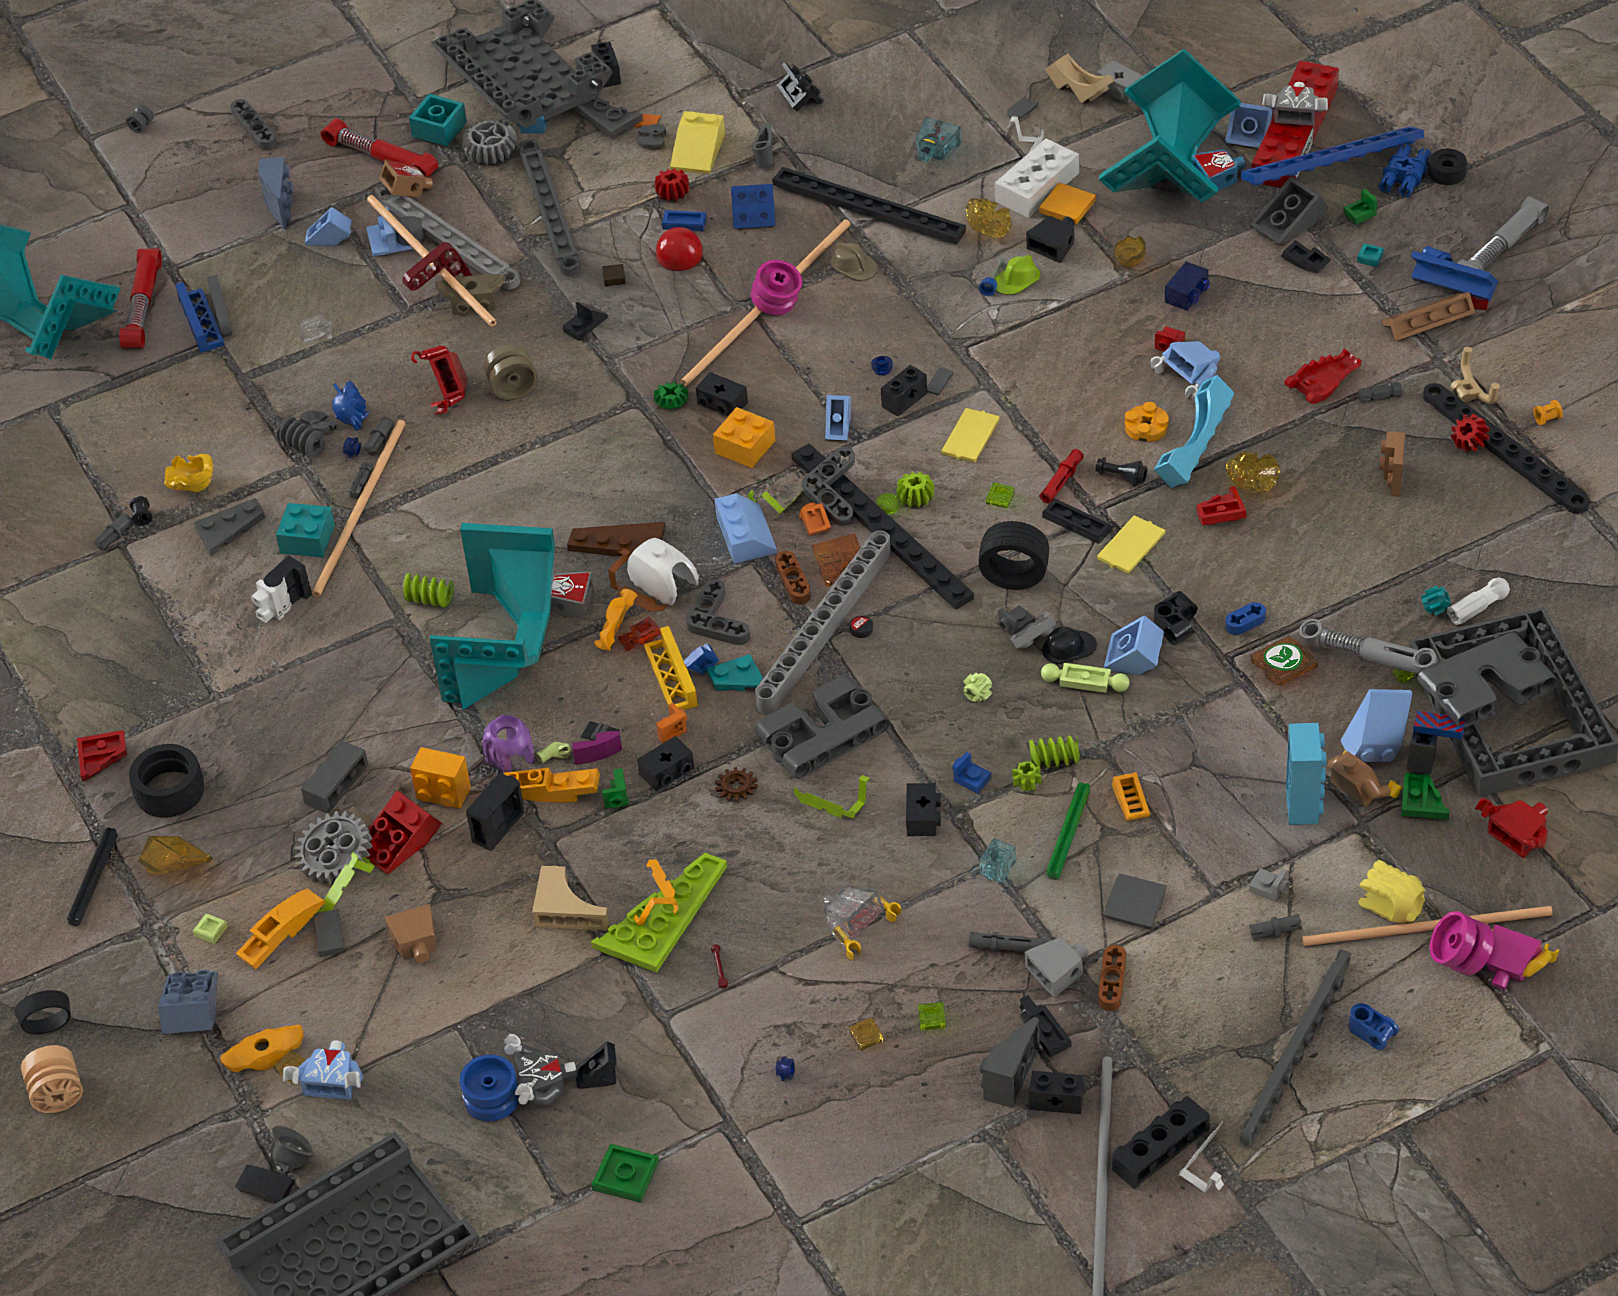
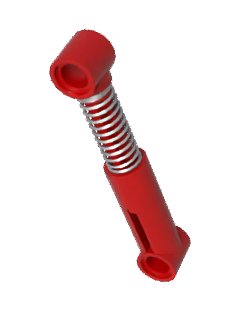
[320,118,438,177]
[119,248,162,349]

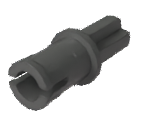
[364,417,394,454]
[94,513,133,550]

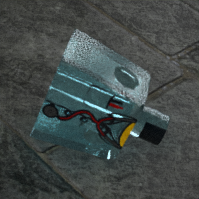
[916,117,962,162]

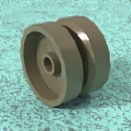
[483,344,538,400]

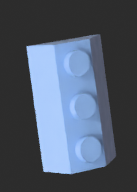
[715,493,777,564]

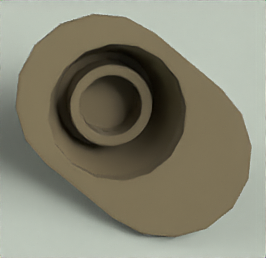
[830,242,877,281]

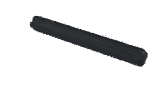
[67,827,118,926]

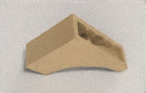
[532,865,609,931]

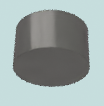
[395,216,424,246]

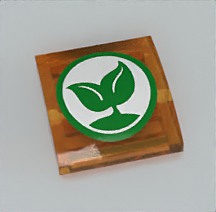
[1250,635,1318,686]

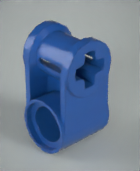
[1348,1003,1399,1050]

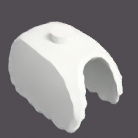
[627,538,699,605]

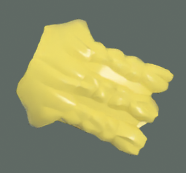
[1358,860,1426,924]

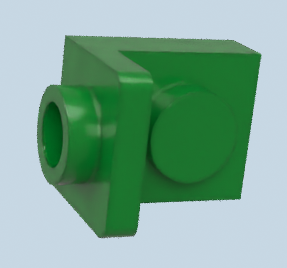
[602,768,629,809]

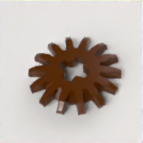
[715,767,758,802]

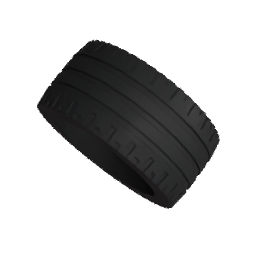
[978,521,1049,590]
[129,744,204,818]

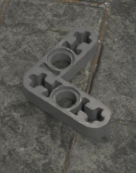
[802,447,855,526]
[686,579,750,645]

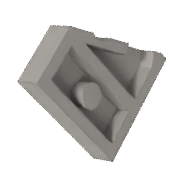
[1010,611,1056,649]

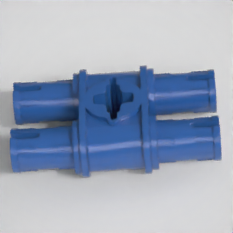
[1378,144,1432,198]

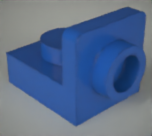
[684,643,719,675]
[952,752,991,794]

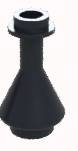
[1095,457,1148,487]

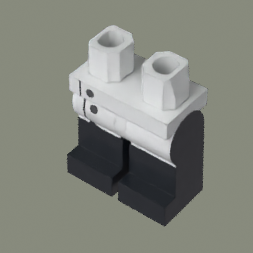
[251,555,312,623]

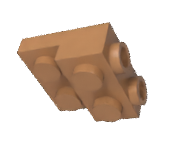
[1379,431,1405,497]

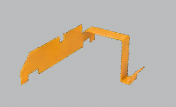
[634,859,678,925]

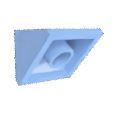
[1225,103,1274,148]

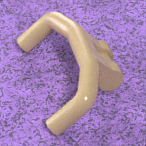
[1451,347,1500,405]

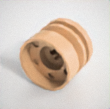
[21,1045,83,1113]

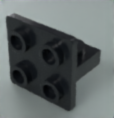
[777,61,823,112]

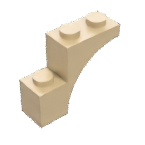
[1045,53,1114,103]

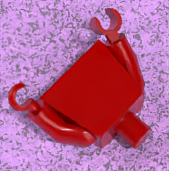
[411,345,468,415]
[1475,798,1548,858]

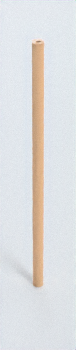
[1302,906,1552,946]

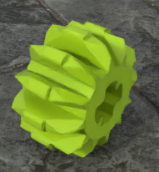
[896,471,935,508]

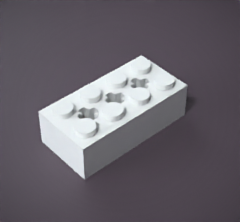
[995,138,1079,218]

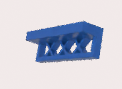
[1411,251,1498,301]
[175,282,225,353]

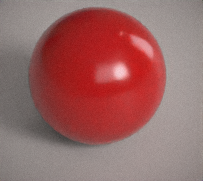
[656,227,703,271]

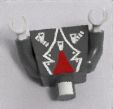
[504,1034,577,1108]

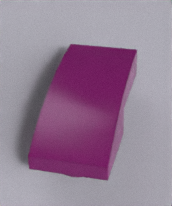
[572,731,622,765]

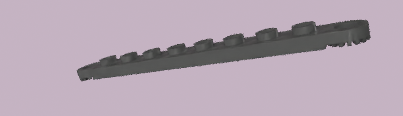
[518,139,581,276]
[1239,949,1351,1146]

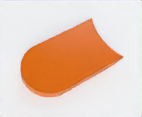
[632,114,662,128]

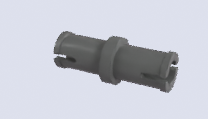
[1249,914,1302,940]

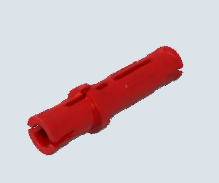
[1039,449,1084,504]

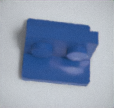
[731,184,775,228]

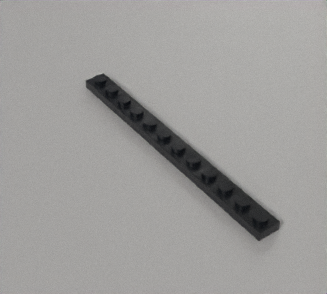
[791,443,974,610]

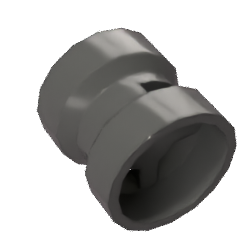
[126,105,154,133]

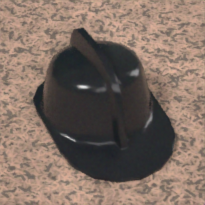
[1042,626,1097,664]

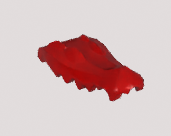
[1284,348,1362,404]

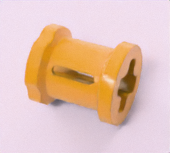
[1533,400,1563,425]

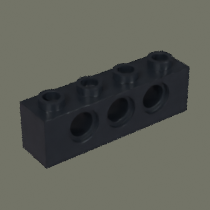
[1112,1096,1210,1189]

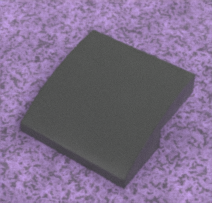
[1103,873,1167,930]

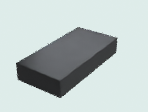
[314,909,344,957]

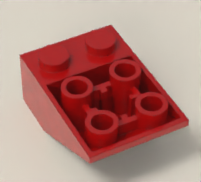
[366,790,442,875]

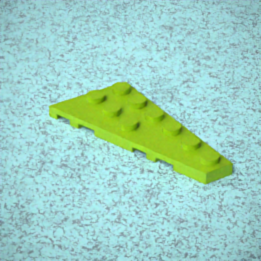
[591,853,727,973]

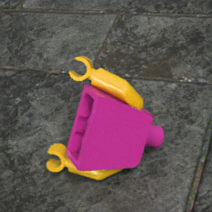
[1486,923,1559,990]

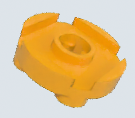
[1125,402,1169,442]

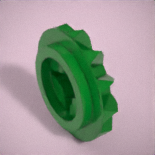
[654,381,688,409]

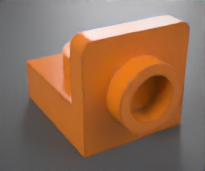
[799,503,831,536]
[656,703,687,743]

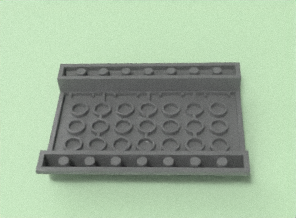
[216,1132,479,1296]

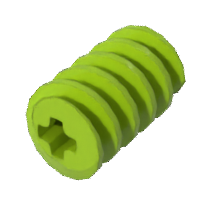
[403,573,454,608]
[1029,735,1080,768]

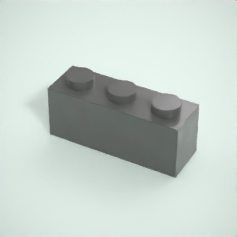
[301,740,369,814]

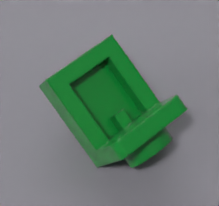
[1343,189,1378,225]

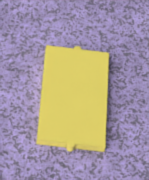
[941,408,1000,463]
[1097,516,1166,574]

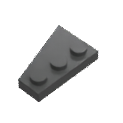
[194,498,265,556]

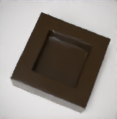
[602,264,626,286]

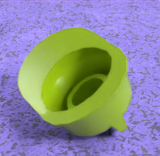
[995,254,1041,295]

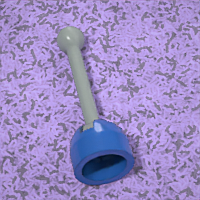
[979,258,1005,296]

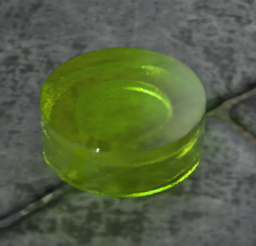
[876,493,899,514]
[1392,668,1415,683]

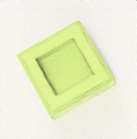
[193,913,228,944]

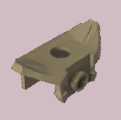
[436,273,505,315]

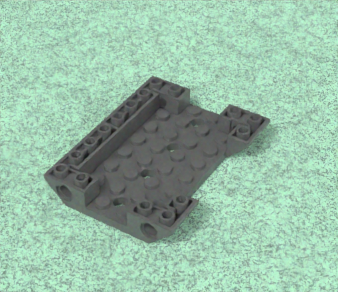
[431,0,612,128]

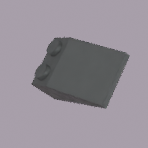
[1250,177,1329,245]
[980,1017,1040,1108]

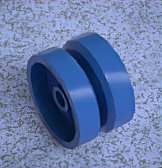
[460,1055,520,1121]

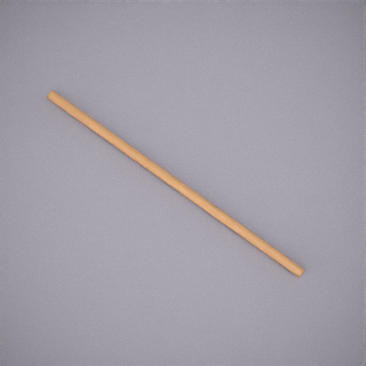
[680,219,851,387]

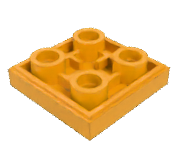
[1039,182,1096,225]

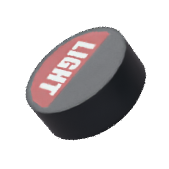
[850,616,873,638]

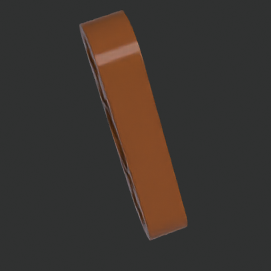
[775,551,811,604]
[1098,945,1126,1011]

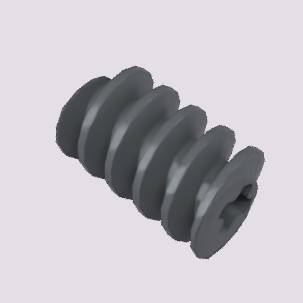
[277,416,325,458]

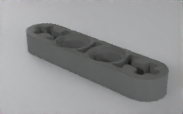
[231,99,277,150]
[207,275,232,336]

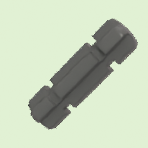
[1358,382,1402,402]
[348,462,374,499]

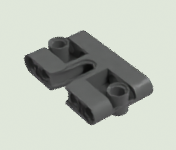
[1417,632,1558,728]
[754,674,890,778]

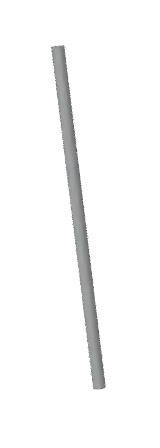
[1092,1056,1112,1296]

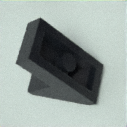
[563,302,608,341]
[576,1041,617,1089]

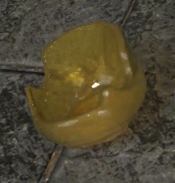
[1114,235,1146,267]

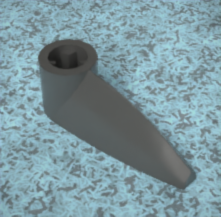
[752,123,775,168]

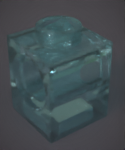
[980,838,1016,882]

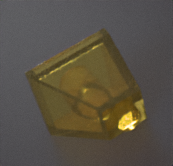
[138,836,213,875]

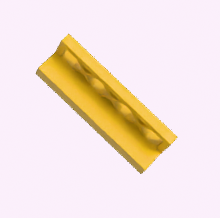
[644,626,698,710]

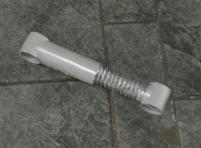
[1458,196,1550,270]
[1299,619,1440,674]

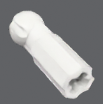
[1447,577,1510,625]

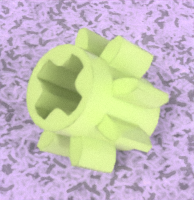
[963,672,992,702]

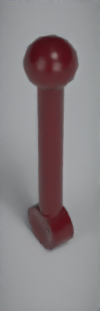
[711,944,728,989]

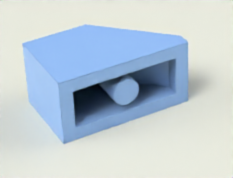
[304,207,352,246]
[825,395,852,440]

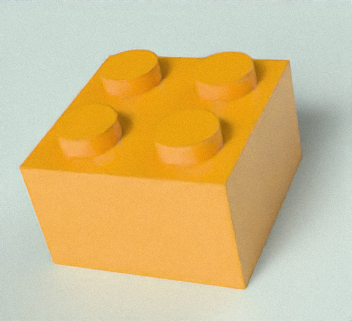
[713,407,776,468]
[410,747,471,809]

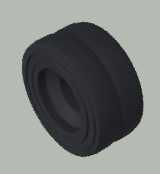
[1428,148,1467,185]

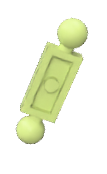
[1041,663,1130,693]

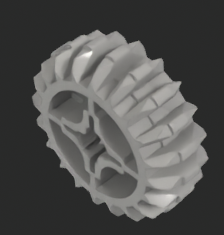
[462,119,517,165]

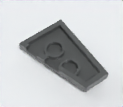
[574,98,643,138]

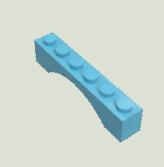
[1154,375,1234,488]

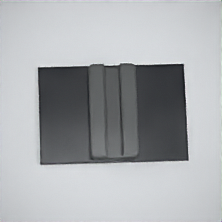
[581,721,620,741]

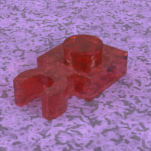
[617,616,661,651]

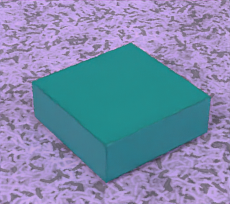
[1357,243,1384,267]

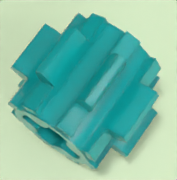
[1421,586,1452,616]

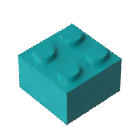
[409,94,467,146]
[276,503,335,558]

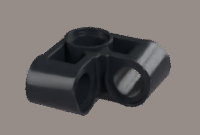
[1153,591,1198,645]

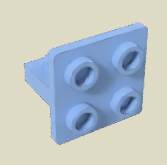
[366,206,413,256]

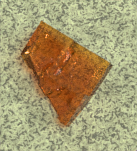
[812,533,860,587]

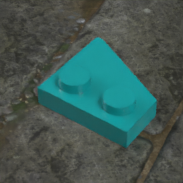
[707,654,763,691]

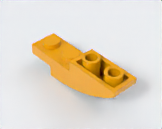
[504,767,600,802]
[236,888,325,970]

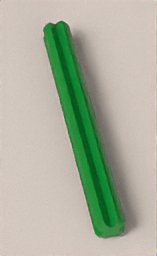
[1046,782,1090,879]

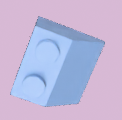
[1104,615,1164,675]

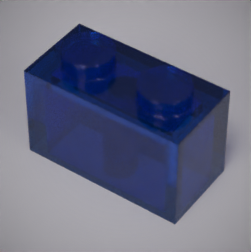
[1165,261,1210,311]

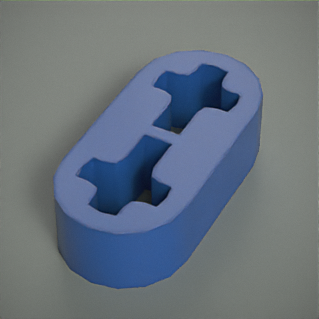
[1225,602,1266,635]

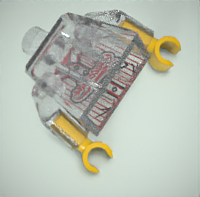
[823,886,901,960]

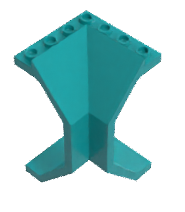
[1098,49,1241,203]
[0,224,121,360]
[429,523,555,710]

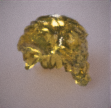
[966,198,1012,238]
[1226,451,1280,492]

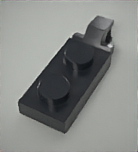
[1019,995,1072,1057]

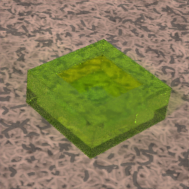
[986,482,1015,509]
[918,1002,946,1030]

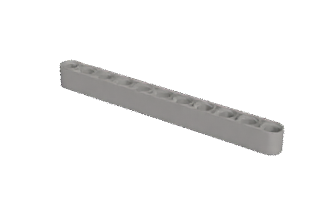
[755,531,891,715]

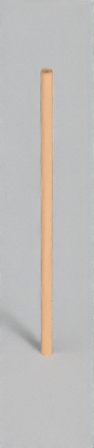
[367,195,497,327]
[312,420,406,597]

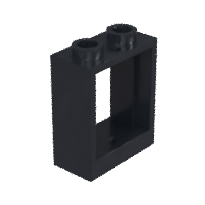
[466,772,525,851]

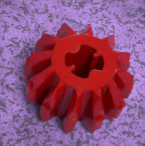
[654,168,689,202]
[1451,413,1490,453]

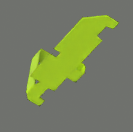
[748,484,810,520]
[794,775,871,819]
[317,852,375,913]

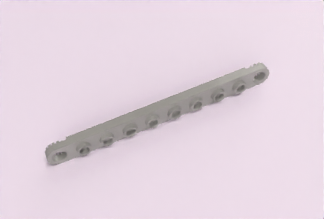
[376,186,520,289]

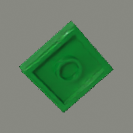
[591,1143,659,1203]

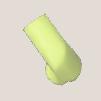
[536,742,572,763]

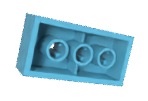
[1286,723,1326,825]

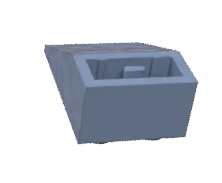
[258,157,294,229]
[158,969,218,1034]

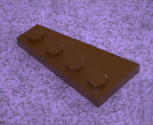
[567,522,666,556]

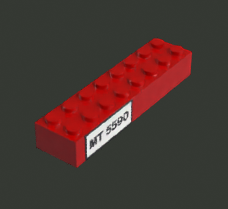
[1252,60,1339,188]

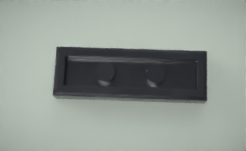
[1042,499,1112,544]

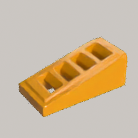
[1112,772,1150,821]

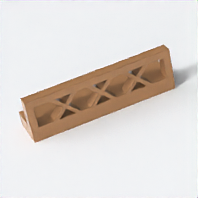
[1382,292,1475,340]

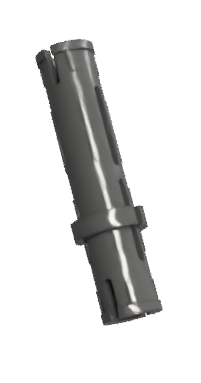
[969,932,1045,952]

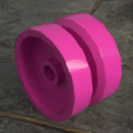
[750,260,802,315]
[1429,911,1494,976]

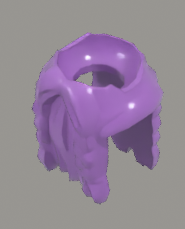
[482,715,535,774]

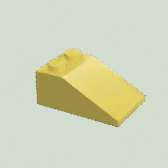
[670,111,725,174]

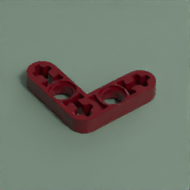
[402,242,472,291]

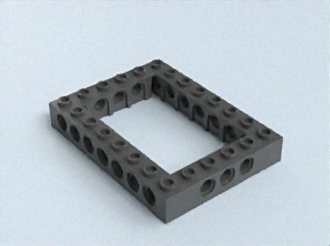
[1409,607,1618,797]

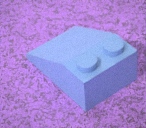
[1341,689,1412,762]

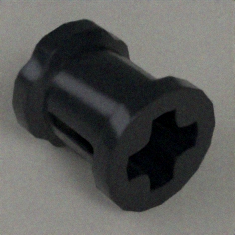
[129,496,152,526]

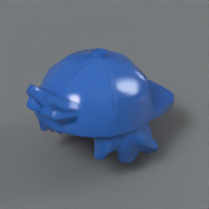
[332,381,370,431]

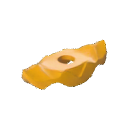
[594,589,638,651]
[220,1024,303,1072]

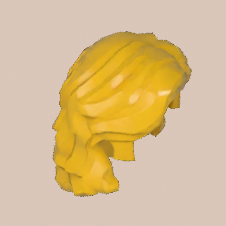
[164,454,214,493]

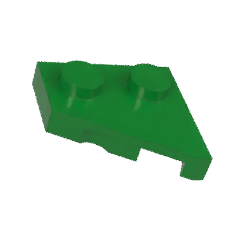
[1401,772,1450,820]

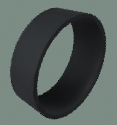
[14,990,71,1035]

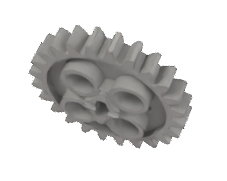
[295,811,372,884]

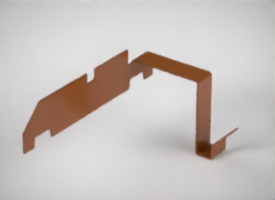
[608,549,667,612]

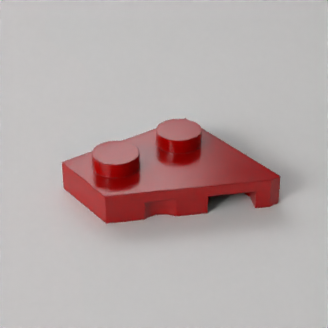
[1196,486,1247,526]
[77,730,127,781]

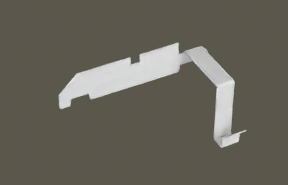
[1007,117,1044,152]
[1178,1120,1224,1192]

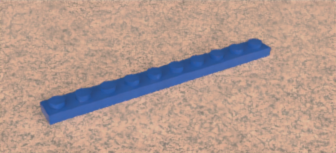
[1241,126,1424,185]

